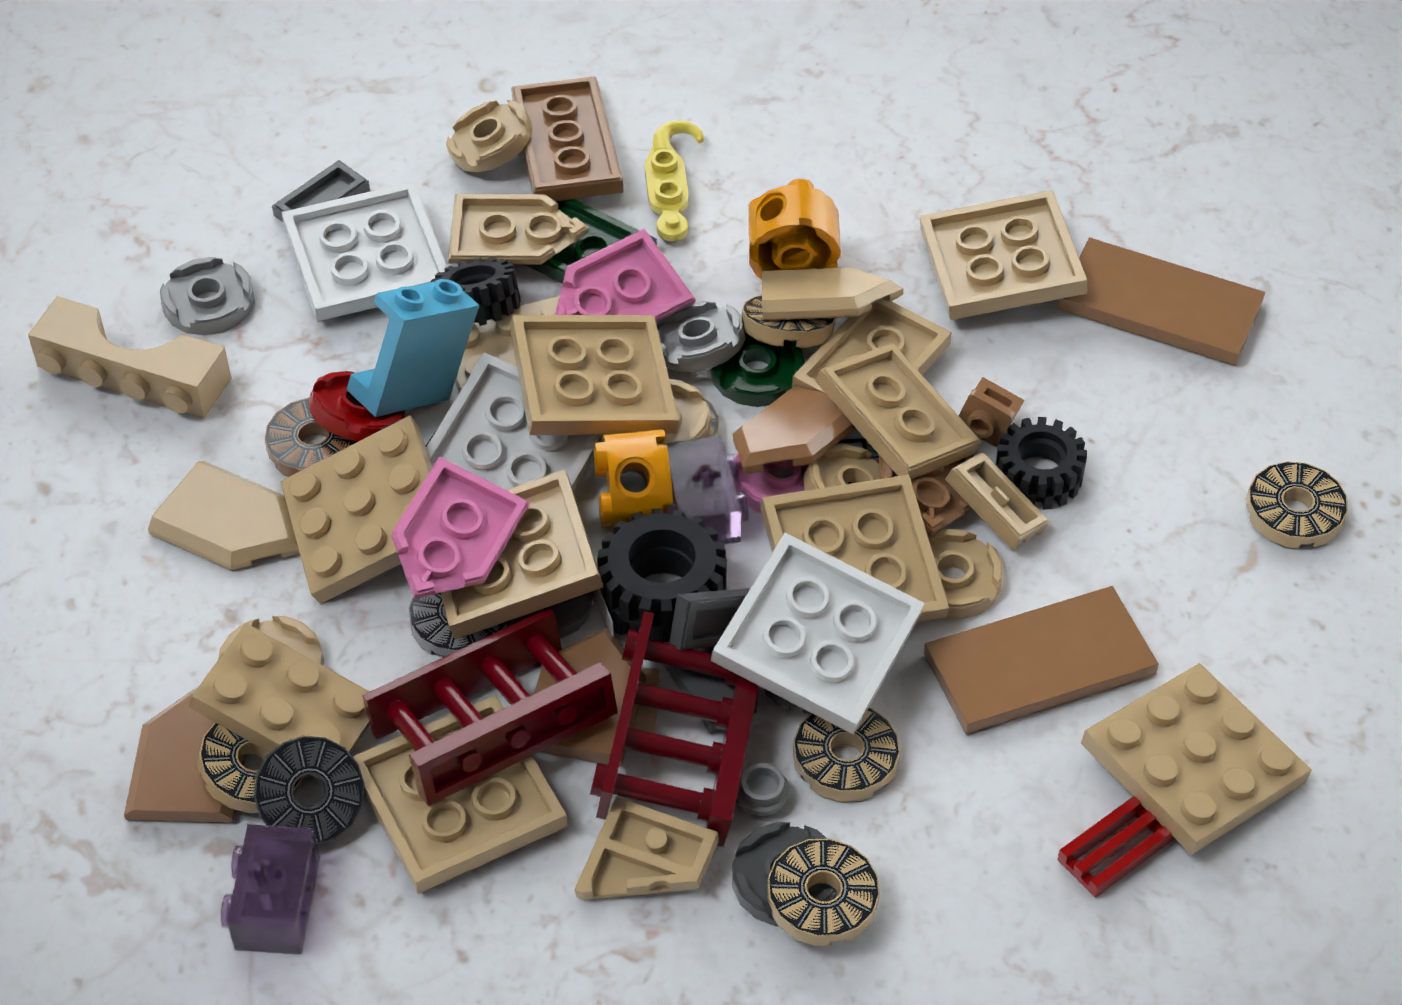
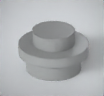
[736,763,789,816]

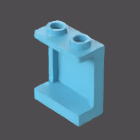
[346,279,479,417]

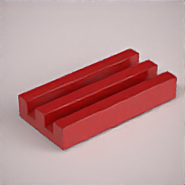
[1057,796,1175,898]

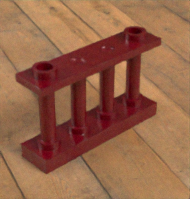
[362,608,618,806]
[590,611,758,847]

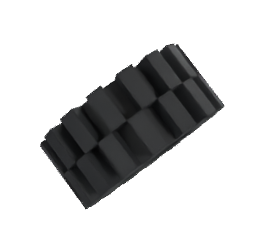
[431,258,521,326]
[995,417,1087,510]

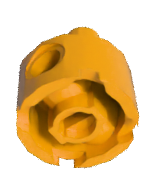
[748,179,841,280]
[593,429,673,534]

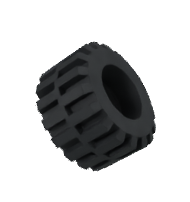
[597,508,727,643]

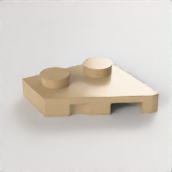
[574,796,719,901]

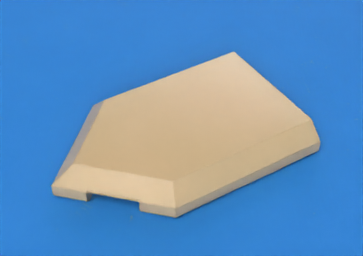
[448,194,589,264]
[762,267,903,321]
[148,461,300,570]

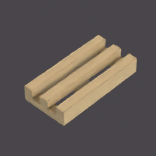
[945,452,1050,550]

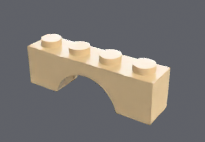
[28,296,232,419]

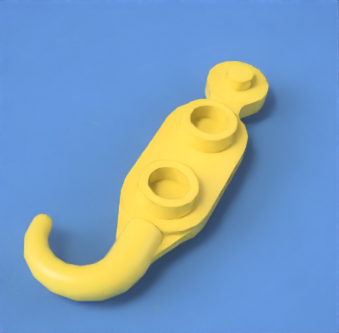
[645,120,705,241]

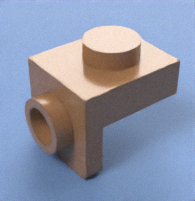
[959,377,1025,448]

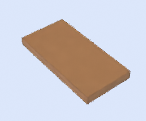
[511,77,624,201]
[1057,237,1265,366]
[924,586,1159,735]

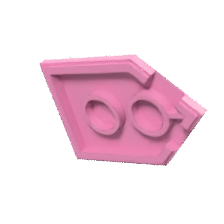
[555,228,696,322]
[391,457,530,599]

